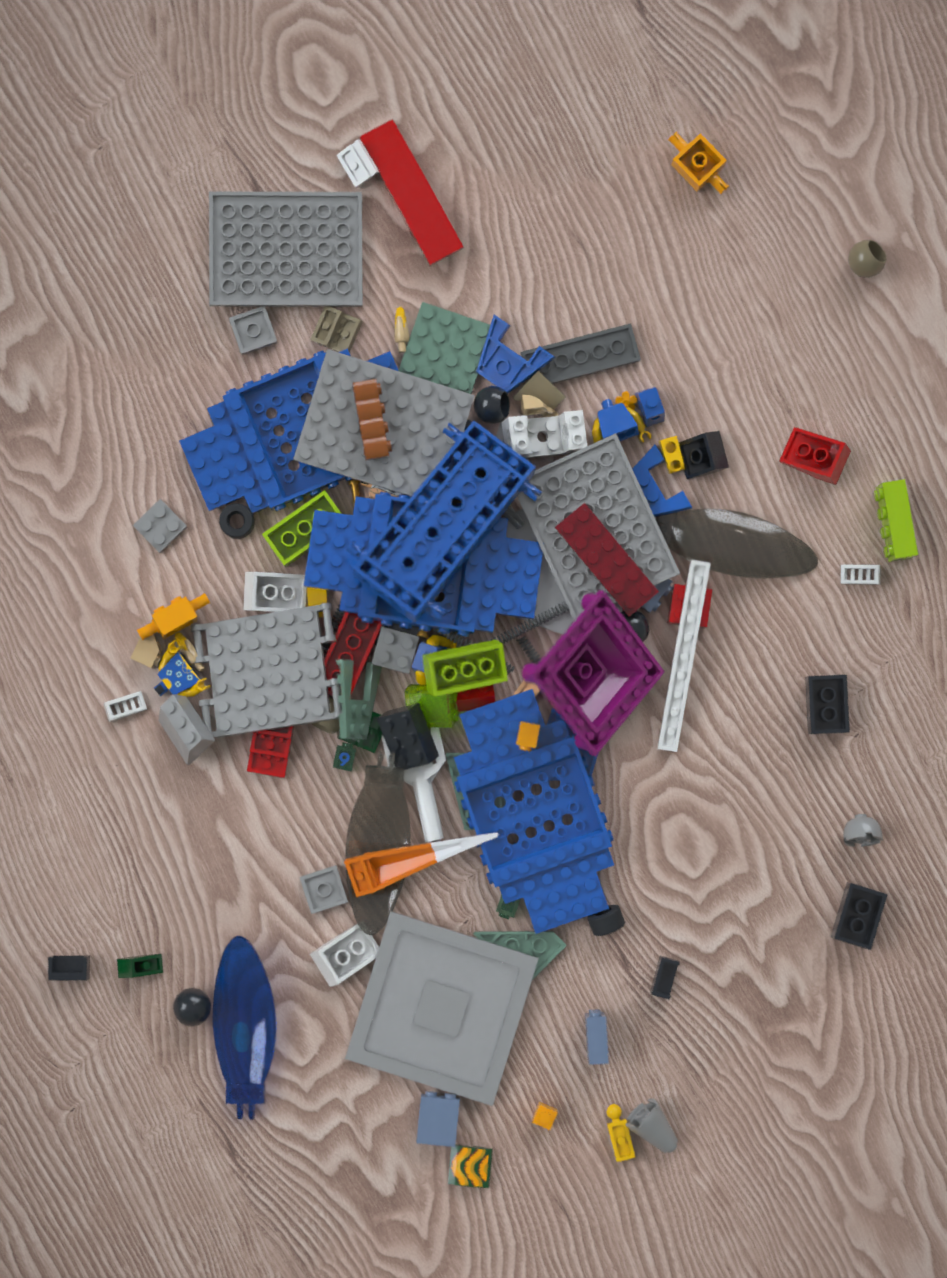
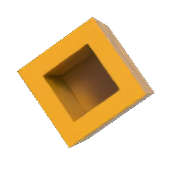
[516,722,540,751]
[532,1102,558,1130]

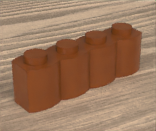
[352,379,392,460]

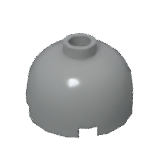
[843,814,883,847]

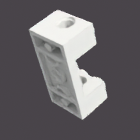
[502,410,587,458]

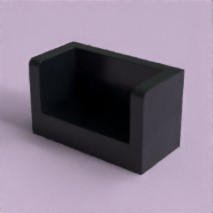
[48,955,90,981]
[650,955,680,1000]

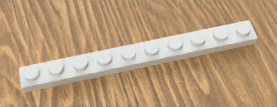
[657,560,711,752]

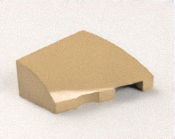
[520,395,559,417]

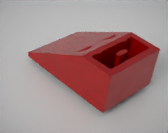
[455,684,495,712]

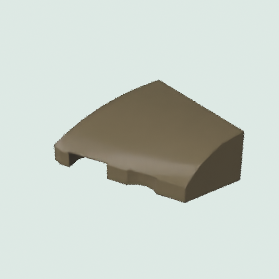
[513,371,566,410]

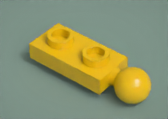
[606,1104,636,1162]

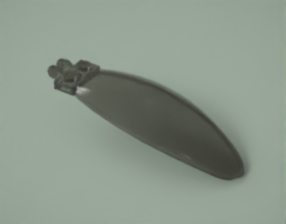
[655,509,818,579]
[345,752,411,935]

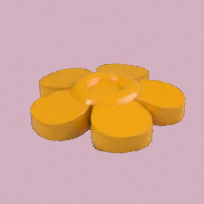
[615,391,637,410]

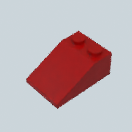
[779,427,851,485]

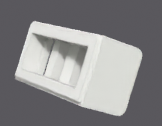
[841,565,881,585]
[103,691,147,722]

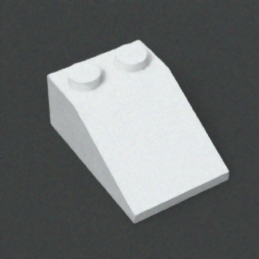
[243,572,307,612]
[310,921,379,987]

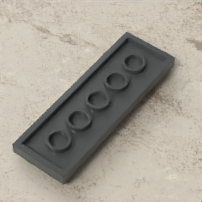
[520,323,641,384]

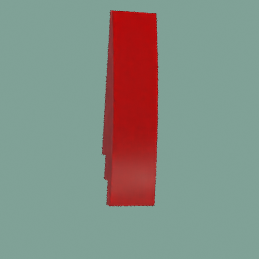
[359,119,464,266]
[247,726,294,778]

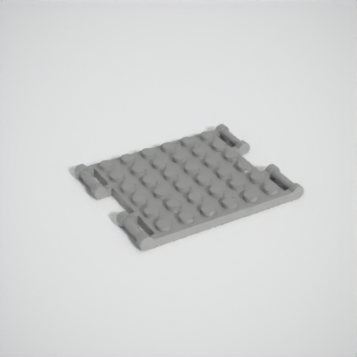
[191,603,342,738]

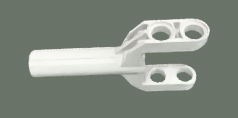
[382,723,446,843]

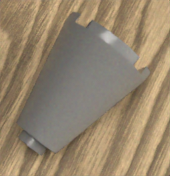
[626,1099,678,1153]

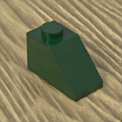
[117,954,163,978]

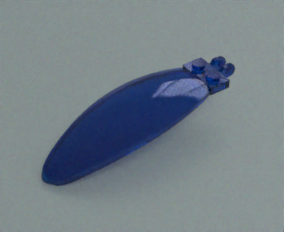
[212,936,277,1119]

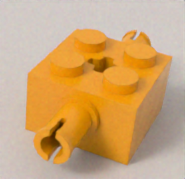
[668,131,729,195]
[137,593,210,641]

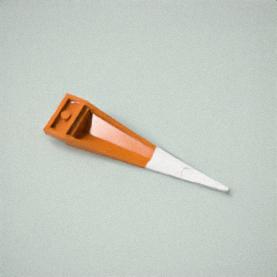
[344,833,499,897]

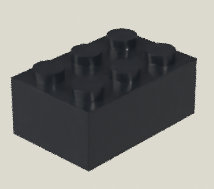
[805,674,850,734]
[377,703,439,772]
[831,882,888,950]

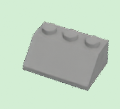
[158,694,215,765]

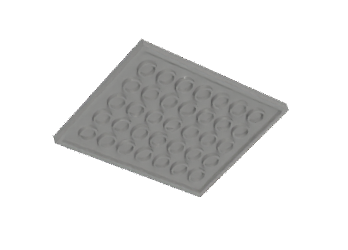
[209,191,362,307]
[293,349,475,497]
[517,433,680,621]

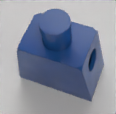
[634,387,665,427]

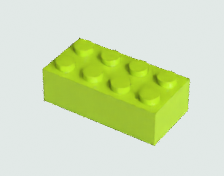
[874,479,918,562]
[262,490,342,567]
[422,639,508,697]

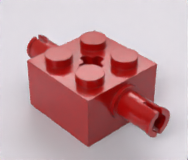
[667,584,712,629]

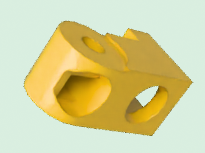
[658,436,685,474]

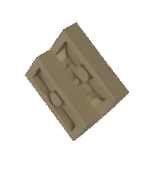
[310,306,363,353]

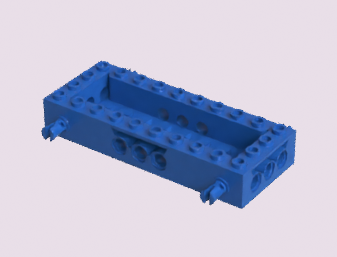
[346,421,542,623]

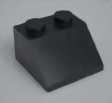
[678,431,729,480]

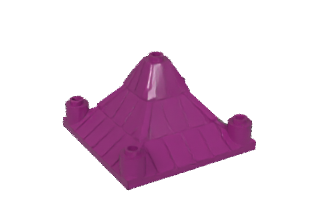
[522,590,665,756]

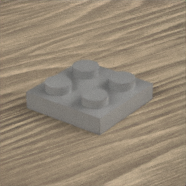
[229,306,278,355]
[133,499,187,553]
[372,627,419,674]
[299,865,348,914]

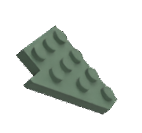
[473,931,567,980]

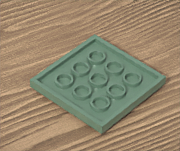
[399,302,490,394]

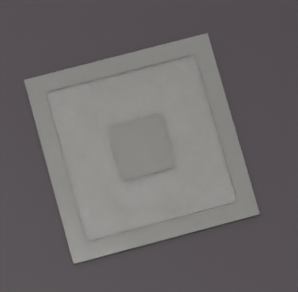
[345,911,539,1106]

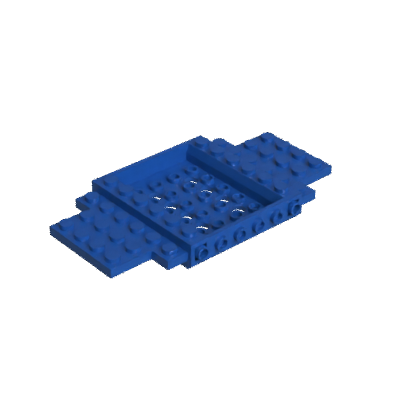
[179,348,399,514]
[304,492,544,637]
[454,689,614,934]

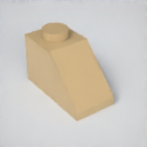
[130,624,162,669]

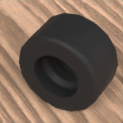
[219,503,255,539]
[587,905,625,936]

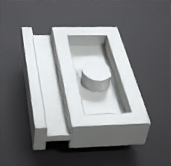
[337,140,379,187]

